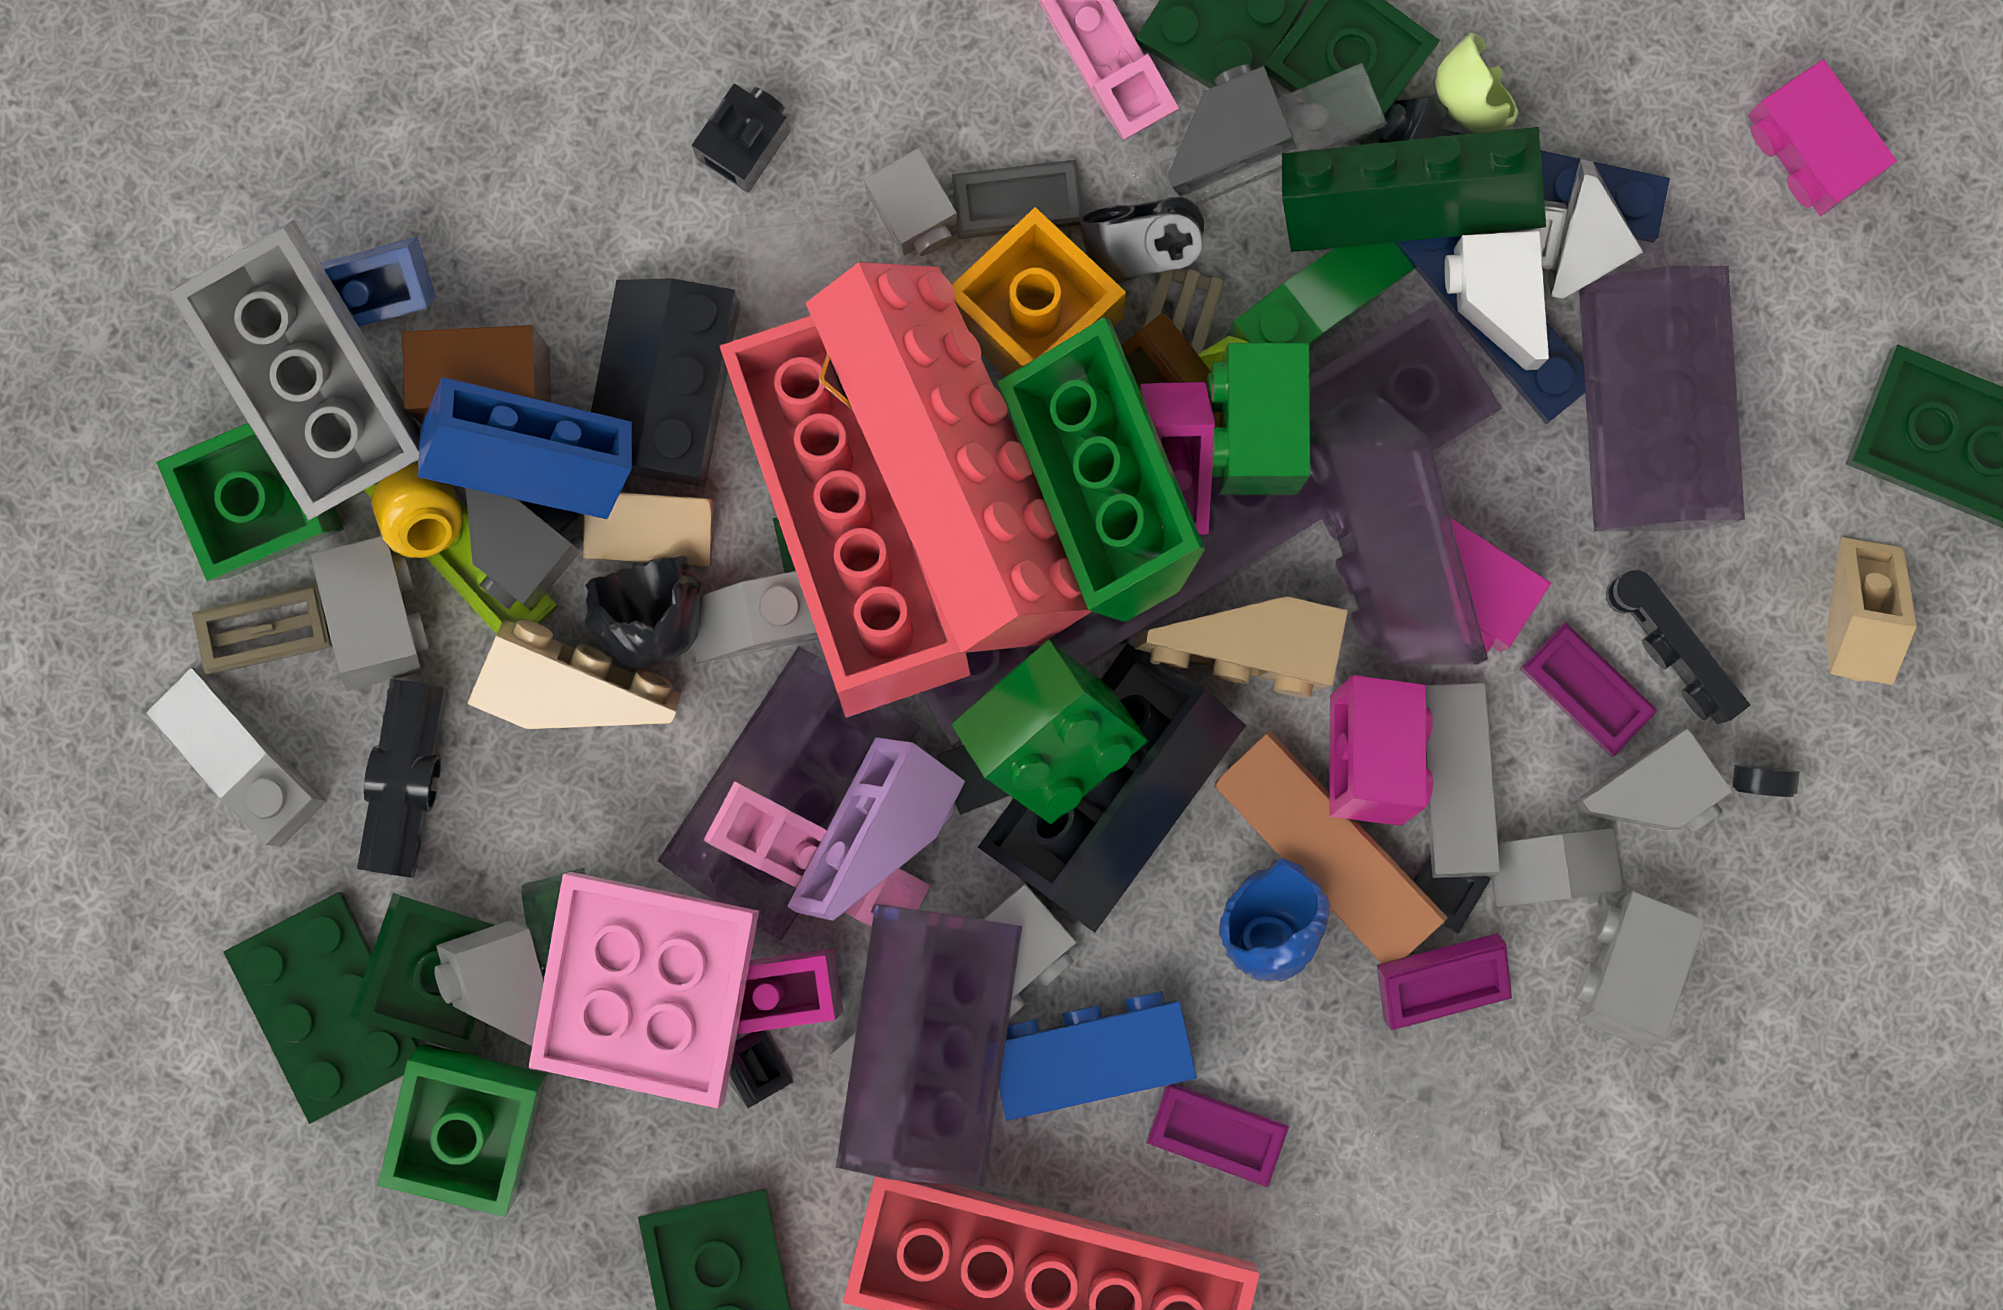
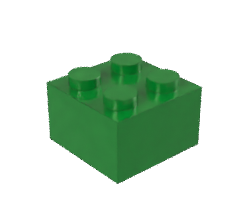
[1207,343,1310,495]
[156,423,344,581]
[951,639,1148,824]
[377,1043,547,1217]

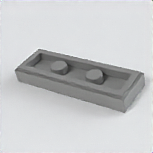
[1426,683,1500,878]

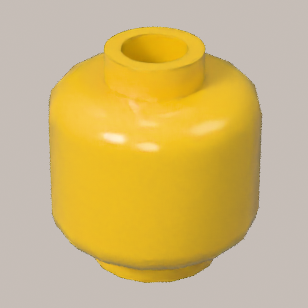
[371,462,463,558]

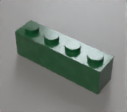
[1282,127,1546,252]

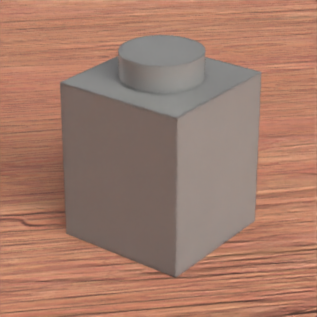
[864,148,958,256]

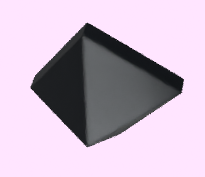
[728,1030,793,1108]

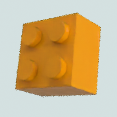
[952,207,1126,376]

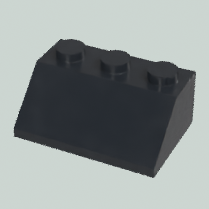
[591,278,740,487]

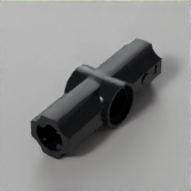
[357,679,448,878]

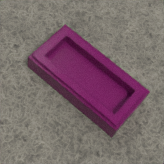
[1520,622,1658,757]
[1376,933,1512,1031]
[1146,1084,1290,1187]

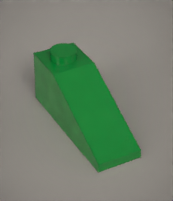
[1228,242,1415,350]

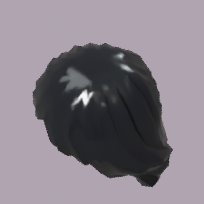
[585,555,701,668]

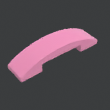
[1038,0,1179,141]
[703,782,931,942]

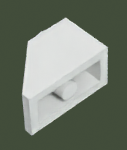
[1445,231,1549,370]

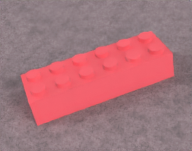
[805,262,1092,653]
[719,315,970,718]
[843,1165,1260,1310]

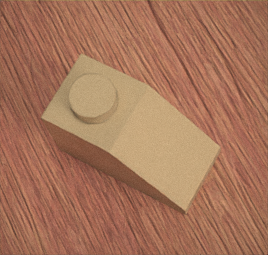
[1825,537,1917,685]

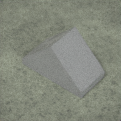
[1491,828,1623,908]

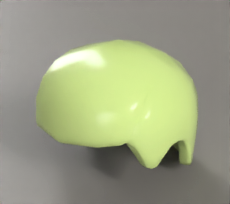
[1435,32,1519,133]

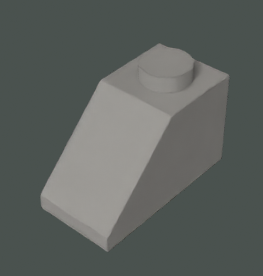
[693,571,819,664]
[1572,728,1732,833]
[435,921,544,1046]

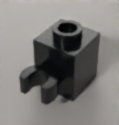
[691,83,790,193]

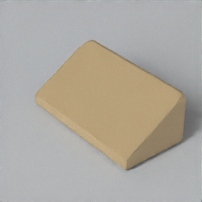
[583,493,715,568]

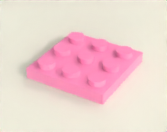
[528,872,759,1109]

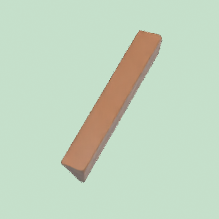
[1215,730,1448,963]

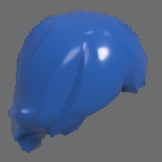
[1219,858,1331,982]

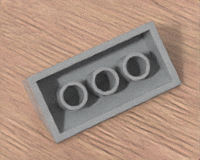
[168,220,420,520]

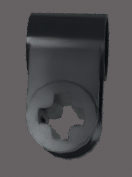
[1079,197,1204,283]

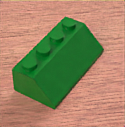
[998,317,1205,622]

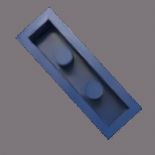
[320,236,436,327]
[418,377,632,519]
[989,991,1197,1121]

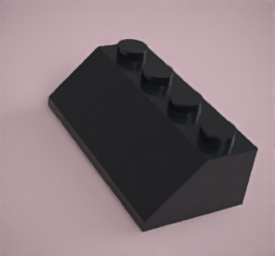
[978,643,1246,933]

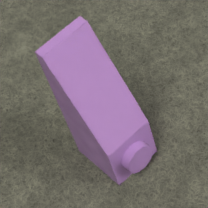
[787,737,965,921]

